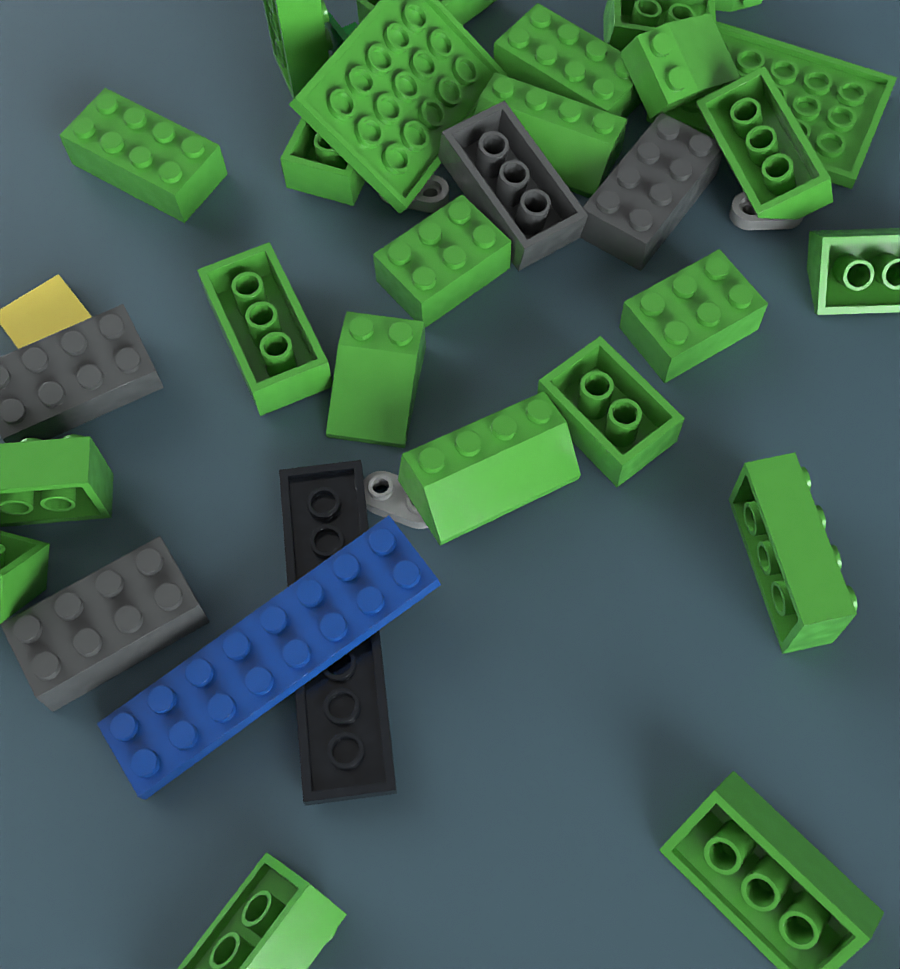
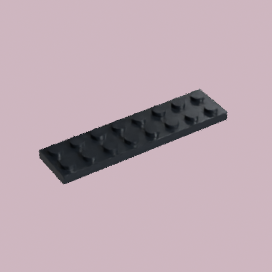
[279,460,397,806]

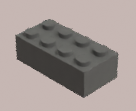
[438,100,588,271]
[580,112,723,271]
[0,304,164,443]
[0,536,210,712]

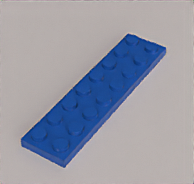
[97,515,441,800]

